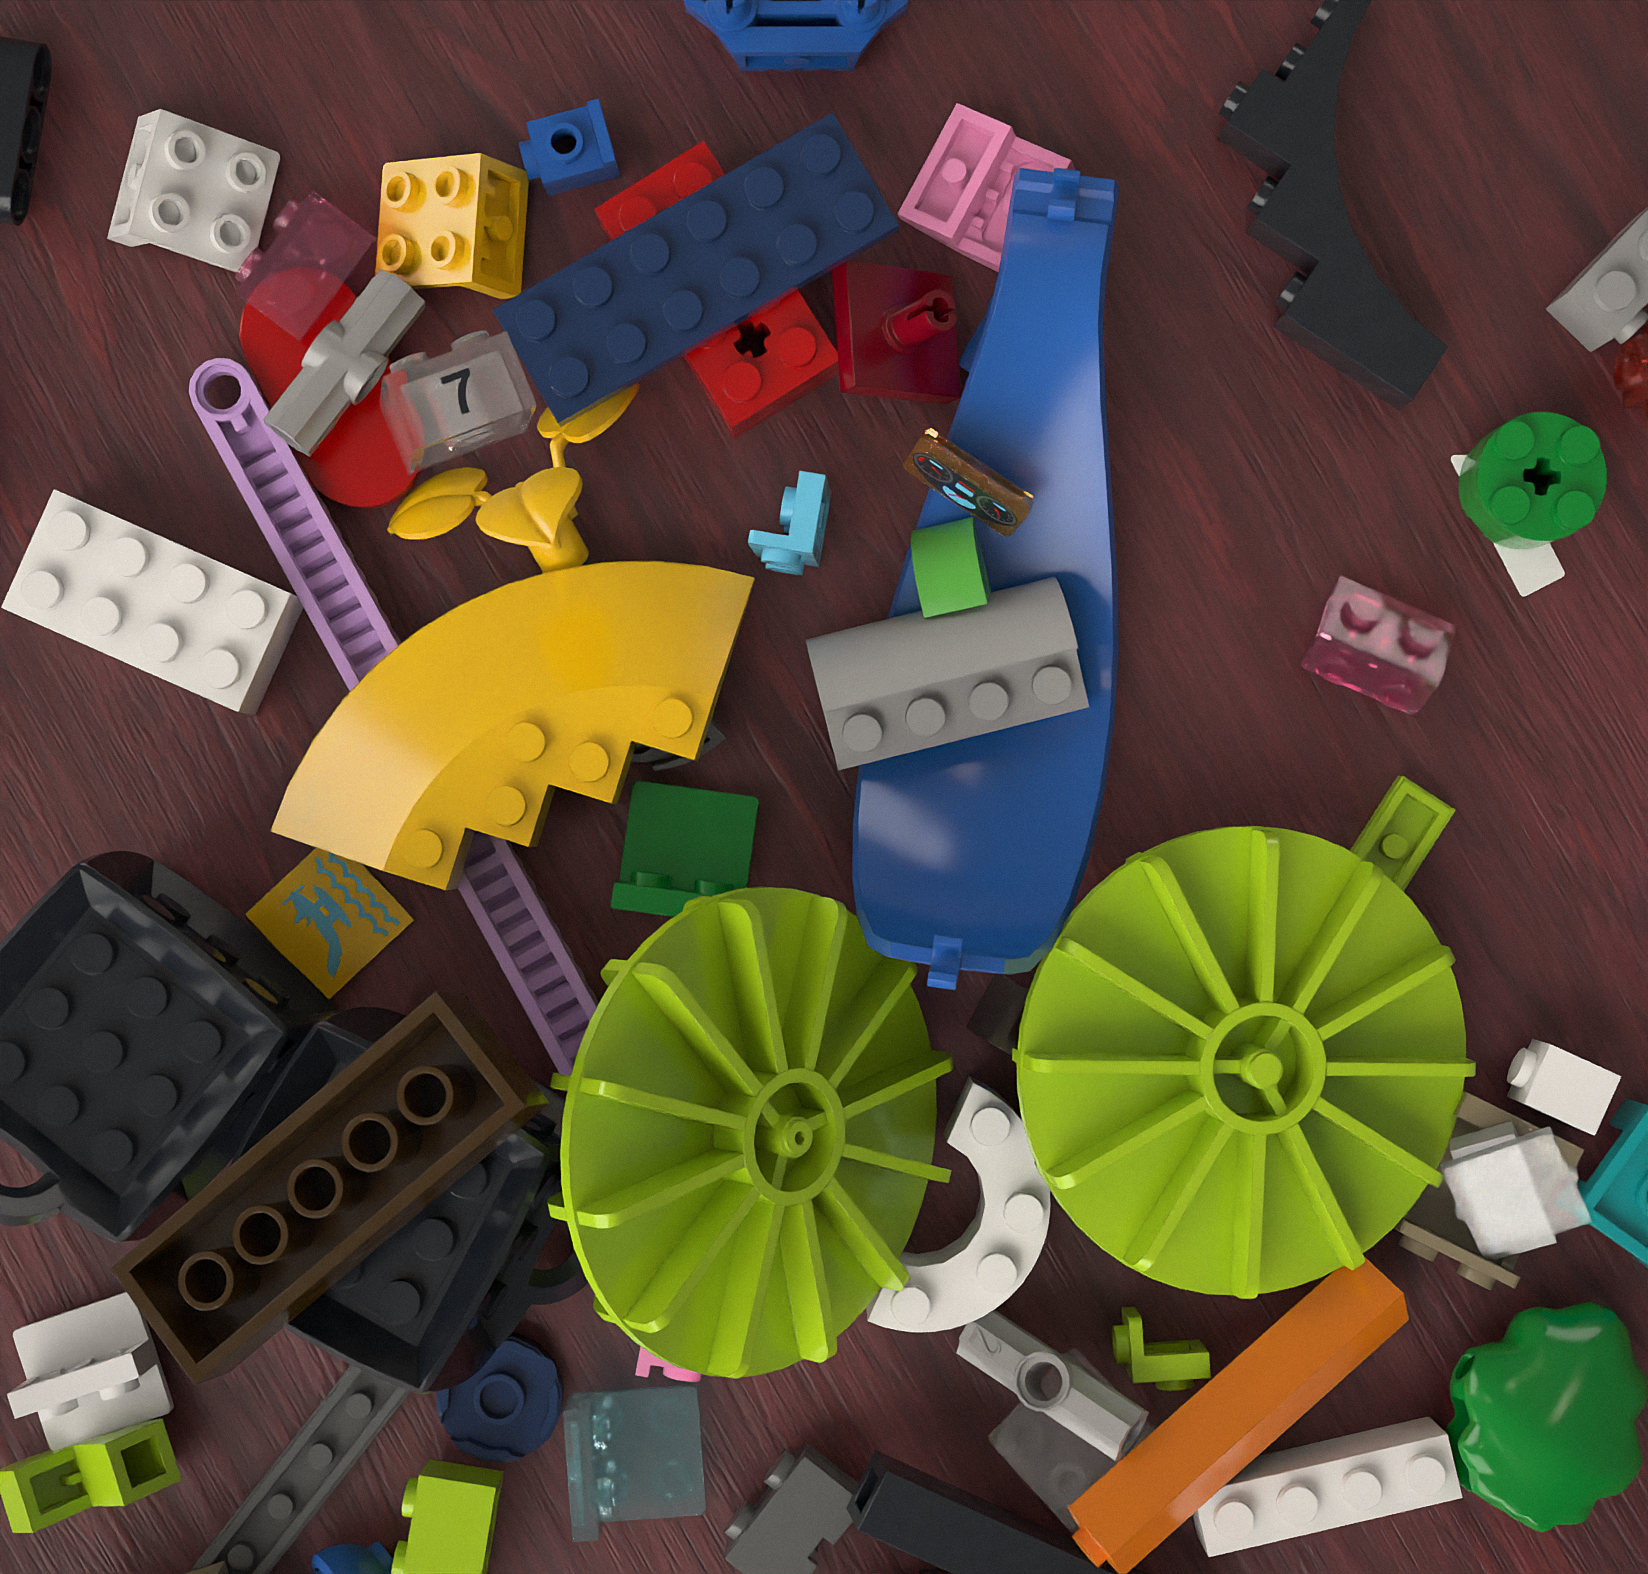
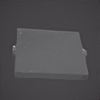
[1440,1126,1592,1258]

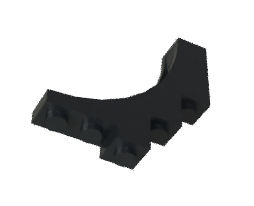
[1217,0,1448,410]

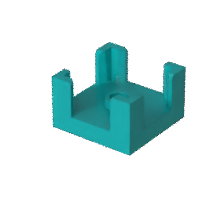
[1553,1098,1648,1269]

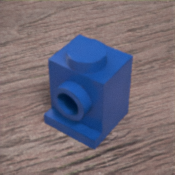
[519,99,621,196]

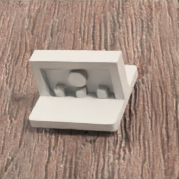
[7,1292,174,1451]

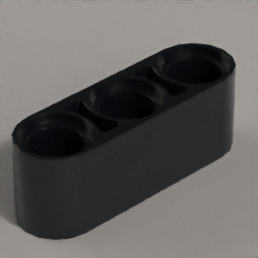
[0,36,52,226]

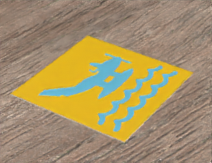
[245,848,414,999]

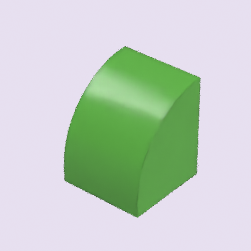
[911,517,991,618]

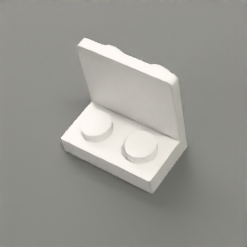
[107,109,280,274]

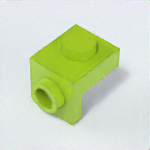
[1112,1306,1211,1391]

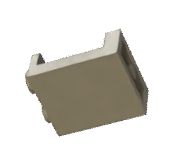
[1394,1091,1584,1290]

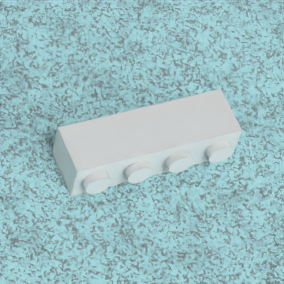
[1192,1416,1462,1557]

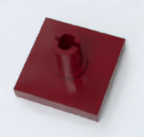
[832,260,961,405]

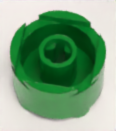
[1458,412,1607,549]

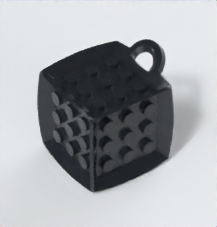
[0,851,338,1242]
[229,1007,589,1394]

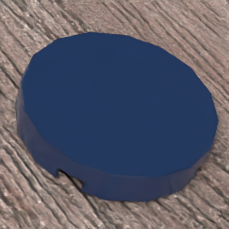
[436,1332,564,1462]

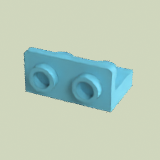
[748,471,832,575]

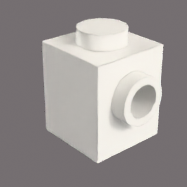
[1506,1039,1622,1136]

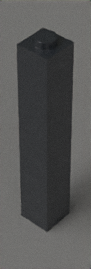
[846,1450,1147,1574]

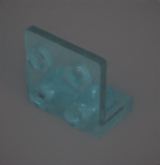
[563,1385,706,1542]

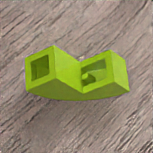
[0,1419,182,1533]

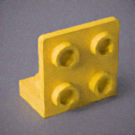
[375,153,529,299]

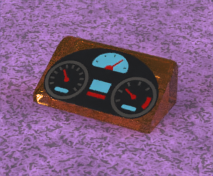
[903,428,1034,537]

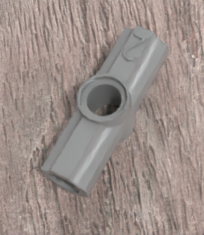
[263,269,426,457]
[956,1310,1149,1461]

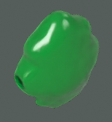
[1445,1301,1648,1533]

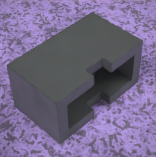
[723,1441,859,1574]

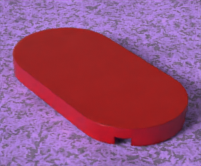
[240,268,428,509]

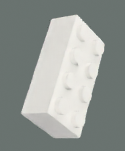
[1,489,303,715]

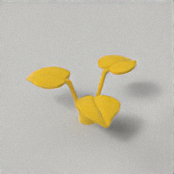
[387,383,640,573]

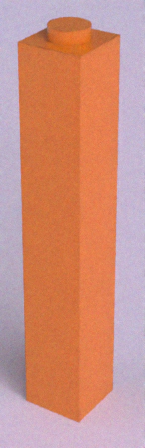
[1067,1257,1409,1574]

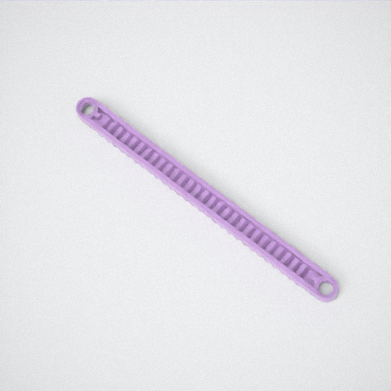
[189,358,598,1075]

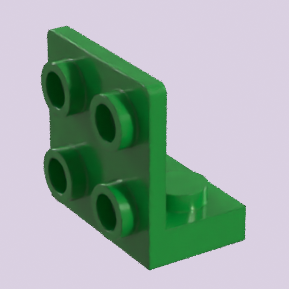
[610,781,759,917]

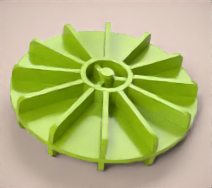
[1012,826,1476,1299]
[547,887,954,1379]

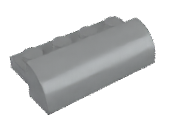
[805,577,1089,770]

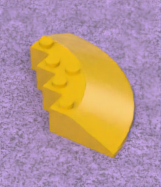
[270,561,755,890]

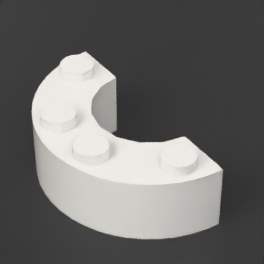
[866,1076,1051,1332]

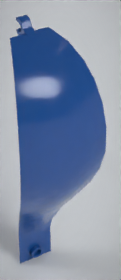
[852,168,1120,990]

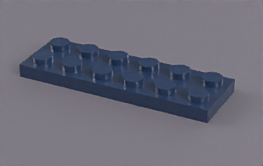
[492,112,899,427]

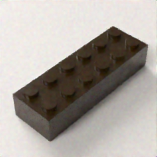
[110,991,550,1385]

